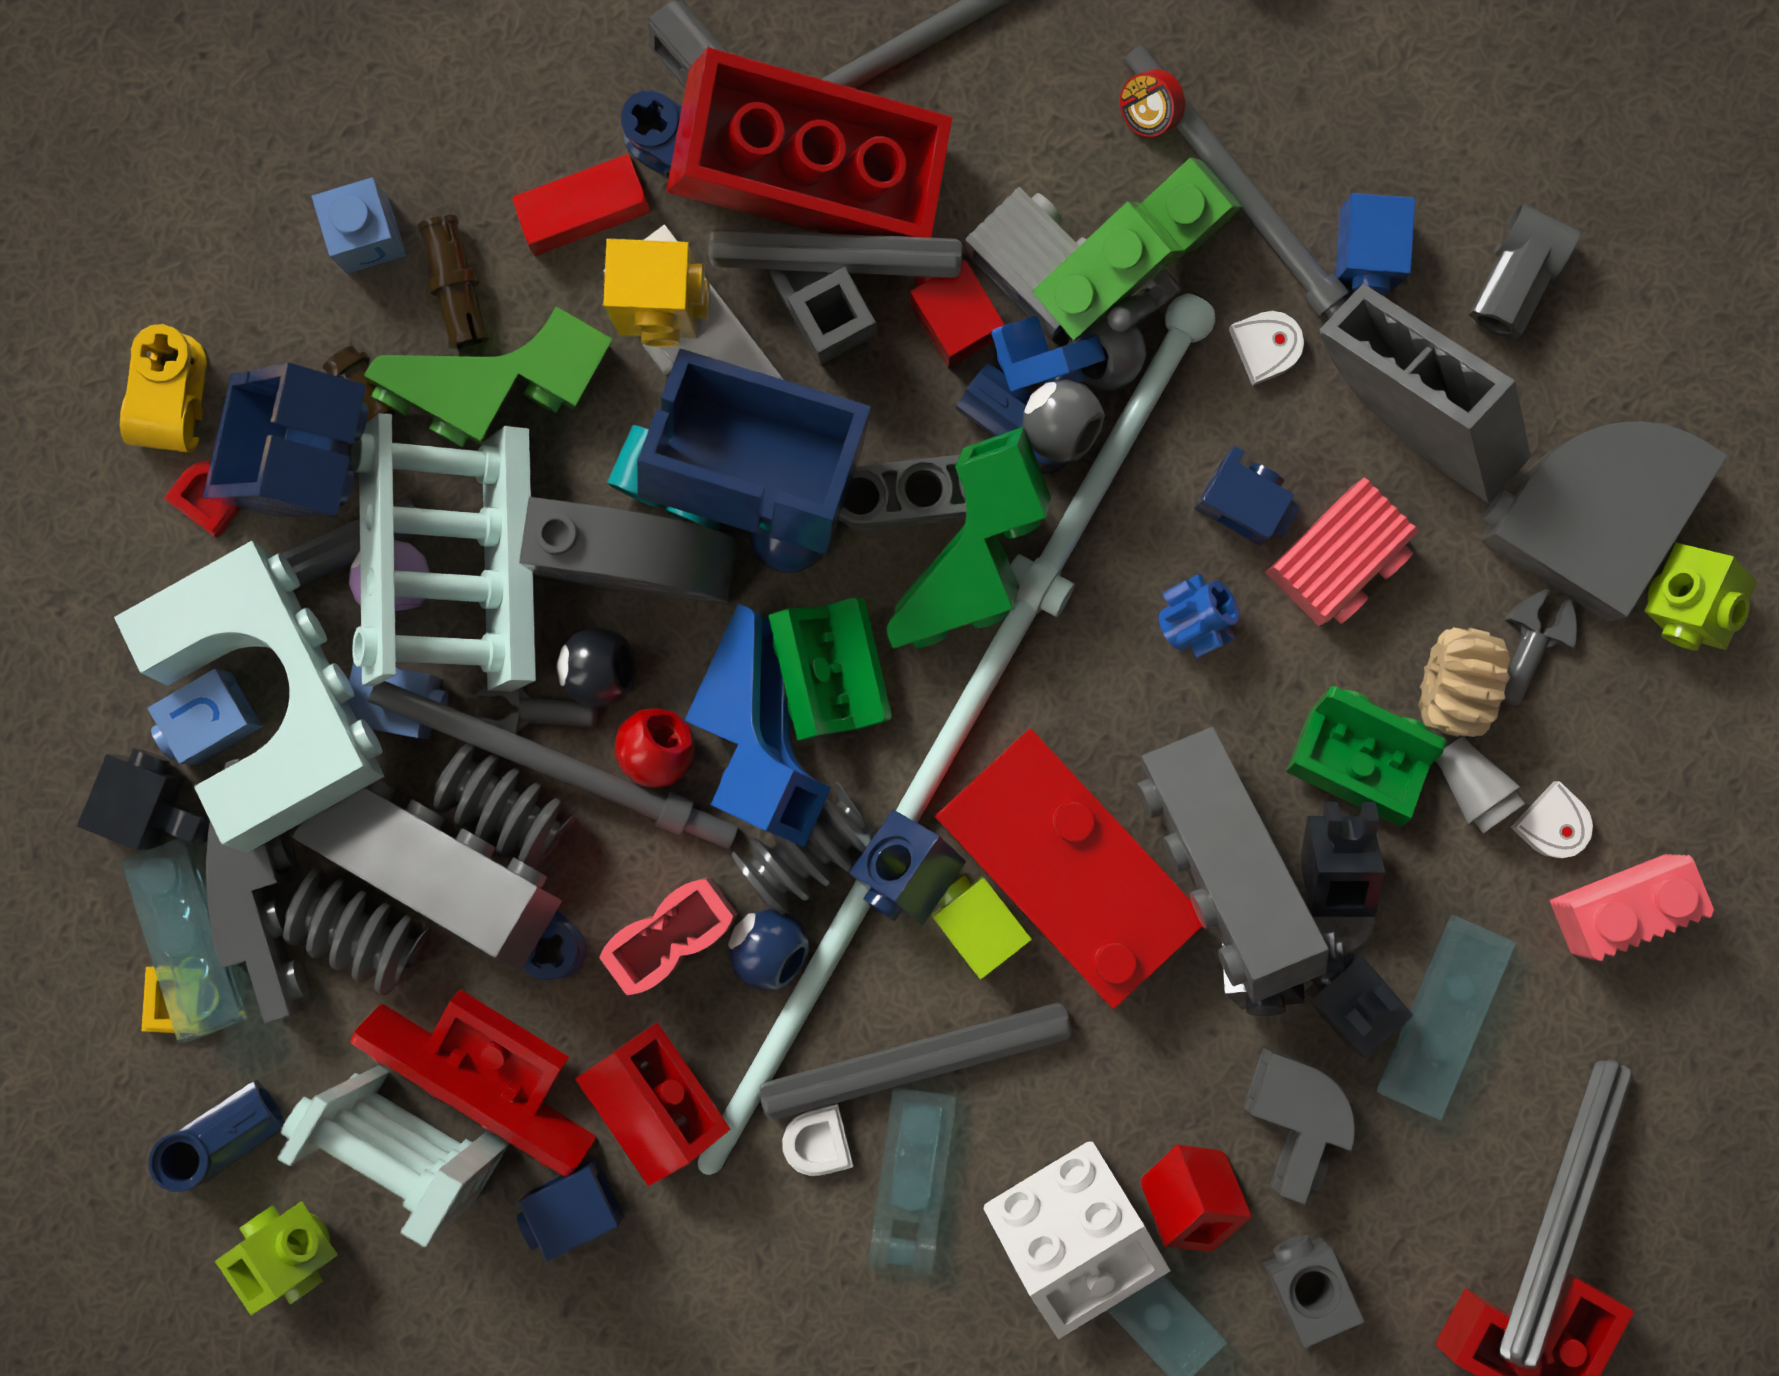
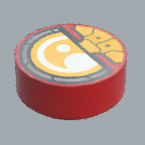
[1120,69,1185,137]

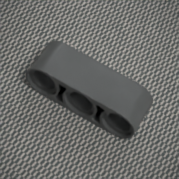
[839,455,966,531]

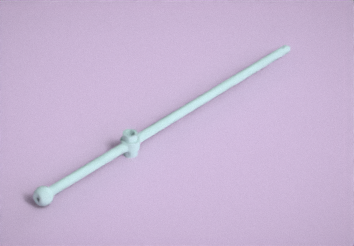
[698,293,1215,1175]

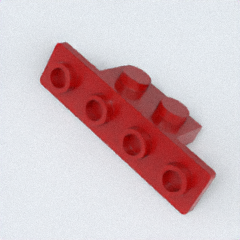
[350,989,596,1177]

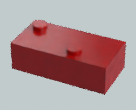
[666,47,953,238]
[933,728,1202,1009]

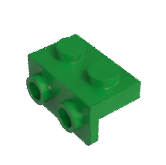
[768,597,892,741]
[1286,686,1447,827]

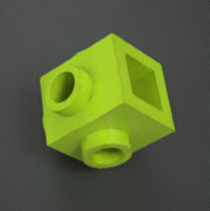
[1644,543,1758,651]
[215,1201,338,1315]

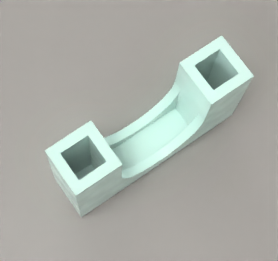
[114,541,384,853]

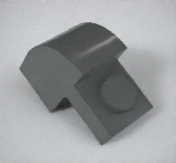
[766,229,877,366]
[1243,1047,1355,1204]

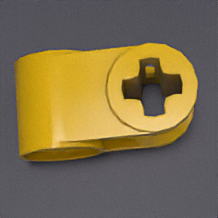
[120,324,207,453]

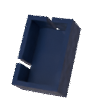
[637,348,871,555]
[203,362,369,517]

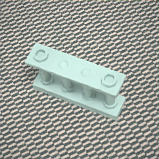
[350,413,535,692]
[278,1065,510,1247]

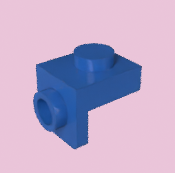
[992,316,1106,392]

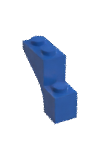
[685,604,831,847]

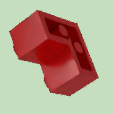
[1435,1272,1634,1376]

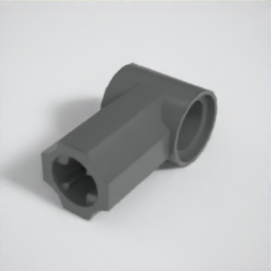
[1468,202,1580,339]

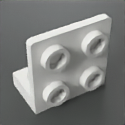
[984,1142,1170,1339]

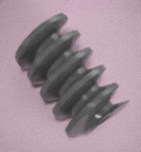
[433,743,577,869]
[731,781,873,915]
[283,866,431,995]

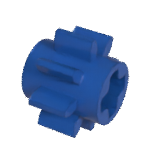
[1159,574,1239,658]

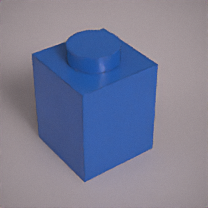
[1335,193,1415,295]

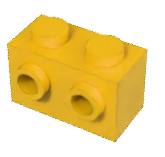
[603,239,710,347]

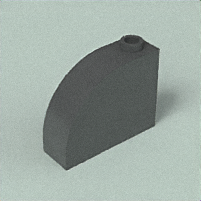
[1319,284,1531,503]
[1480,421,1728,622]
[519,497,738,605]

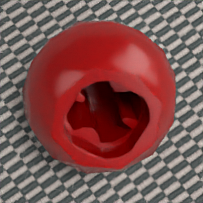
[614,708,695,788]

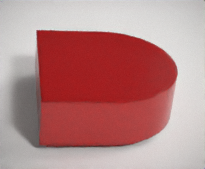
[164,461,241,538]

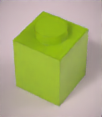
[931,875,1032,980]

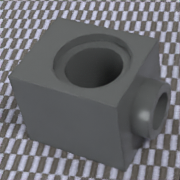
[1262,1235,1364,1349]

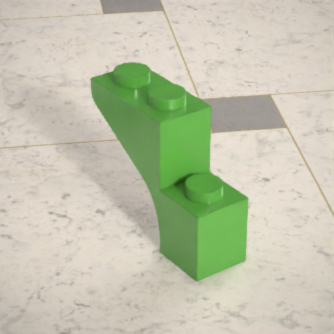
[1031,157,1243,340]
[364,307,612,448]

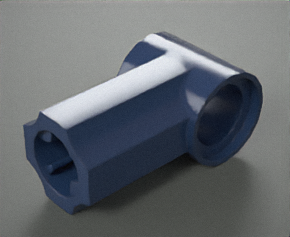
[955,363,1069,474]
[149,1080,285,1192]

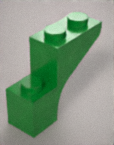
[887,427,1052,649]

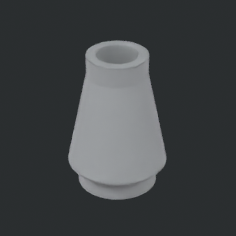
[1435,736,1525,833]

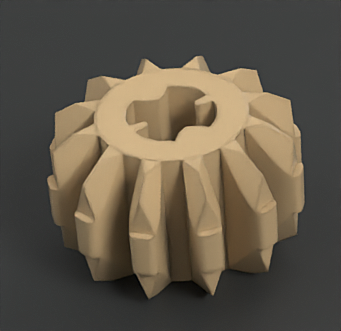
[1418,627,1511,737]

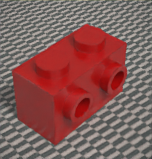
[576,1022,731,1187]

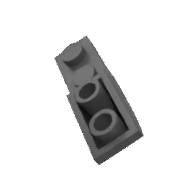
[206,759,308,1023]

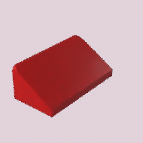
[512,153,651,256]

